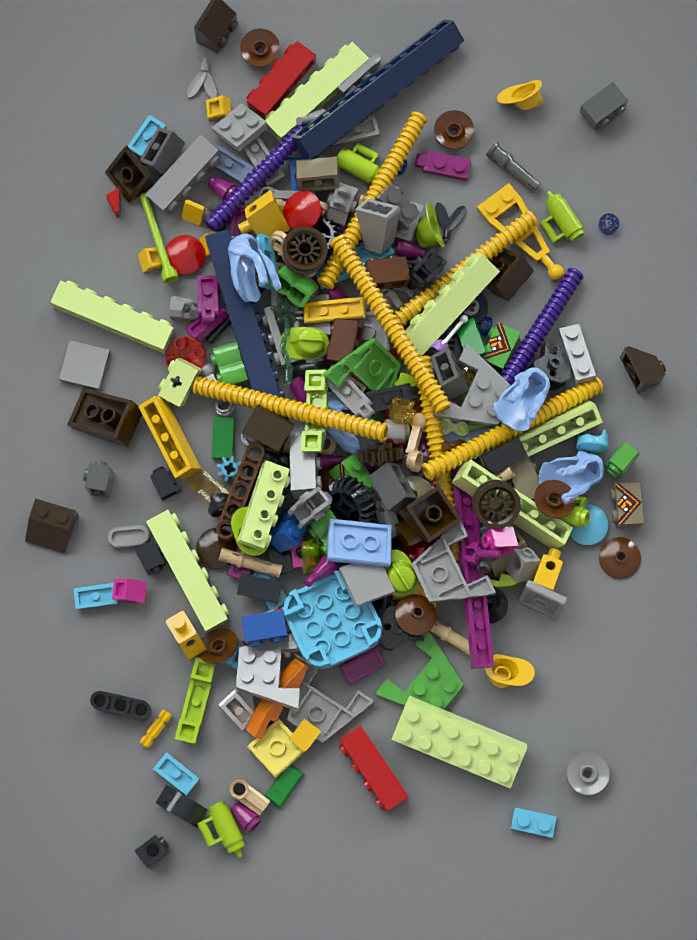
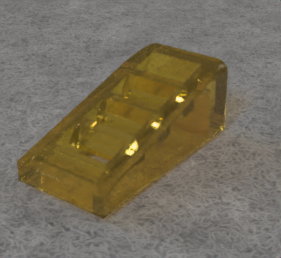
[185,469,229,504]

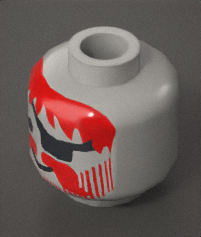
[384,419,410,446]

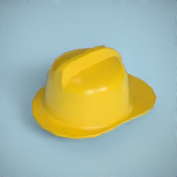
[497,80,543,110]
[484,654,535,688]

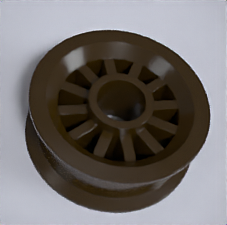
[281,226,328,275]
[472,480,521,529]

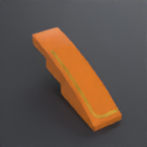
[245,658,308,739]

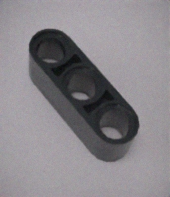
[90,691,152,721]

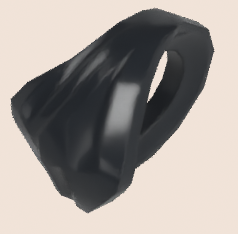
[208,493,228,518]

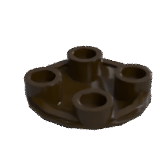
[196,527,237,569]

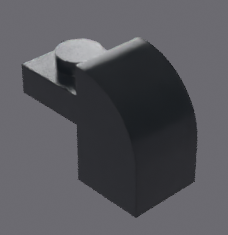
[156,785,208,828]

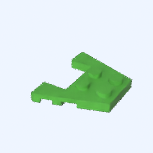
[323,338,401,422]
[375,632,464,710]

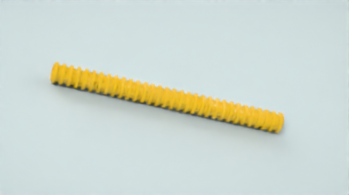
[317,112,427,289]
[394,210,538,326]
[330,235,452,414]
[416,356,460,561]
[192,376,388,442]
[422,377,604,481]

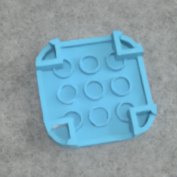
[283,570,382,669]

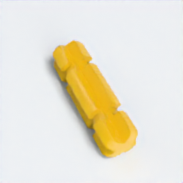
[140,709,172,748]

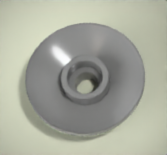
[567,752,609,795]

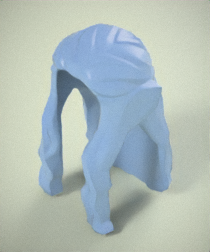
[228,234,282,302]
[493,368,550,432]
[327,391,376,455]
[538,451,604,503]

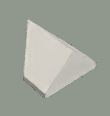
[219,689,255,731]

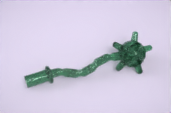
[270,295,298,384]

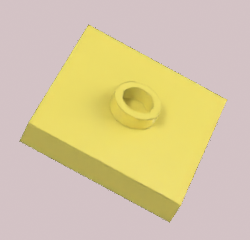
[247,718,305,778]

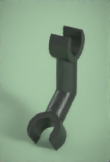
[284,358,326,376]

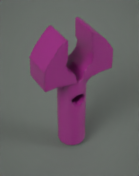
[464,542,501,565]

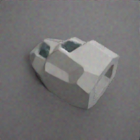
[169,296,200,322]

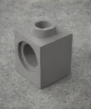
[505,548,541,582]

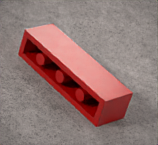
[246,41,316,120]
[339,726,409,812]

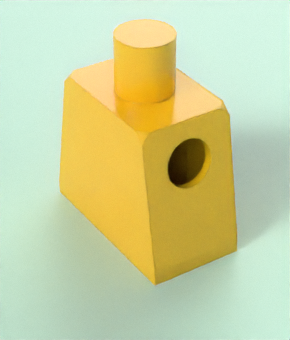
[238,190,291,237]
[532,548,563,591]
[165,611,207,660]

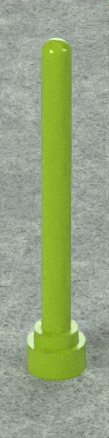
[140,193,179,284]

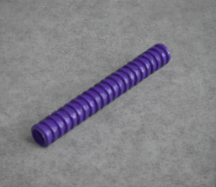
[205,124,303,232]
[501,268,584,385]

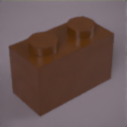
[363,255,410,290]
[327,318,365,363]

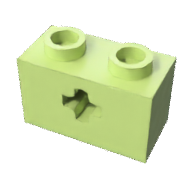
[158,358,202,407]

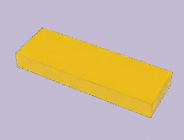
[304,297,366,324]

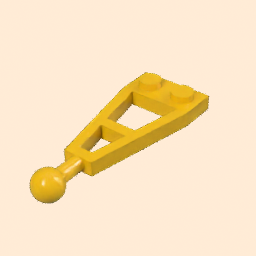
[477,183,564,281]

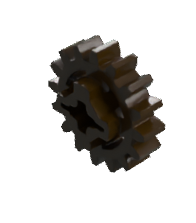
[358,442,404,466]

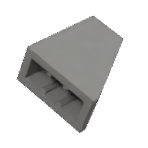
[355,198,400,254]

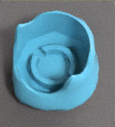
[576,430,609,454]

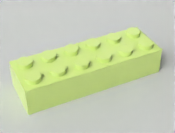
[391,696,527,789]

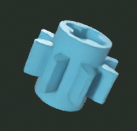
[216,456,241,481]

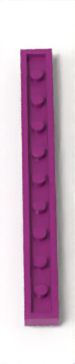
[451,461,494,669]

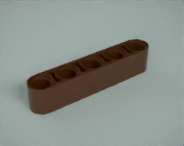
[216,442,265,542]

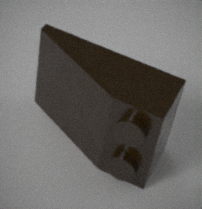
[67,388,142,447]

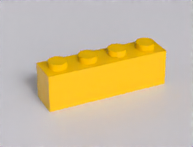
[138,396,202,479]

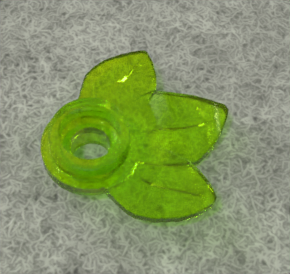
[302,539,324,574]

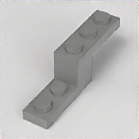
[261,306,315,370]

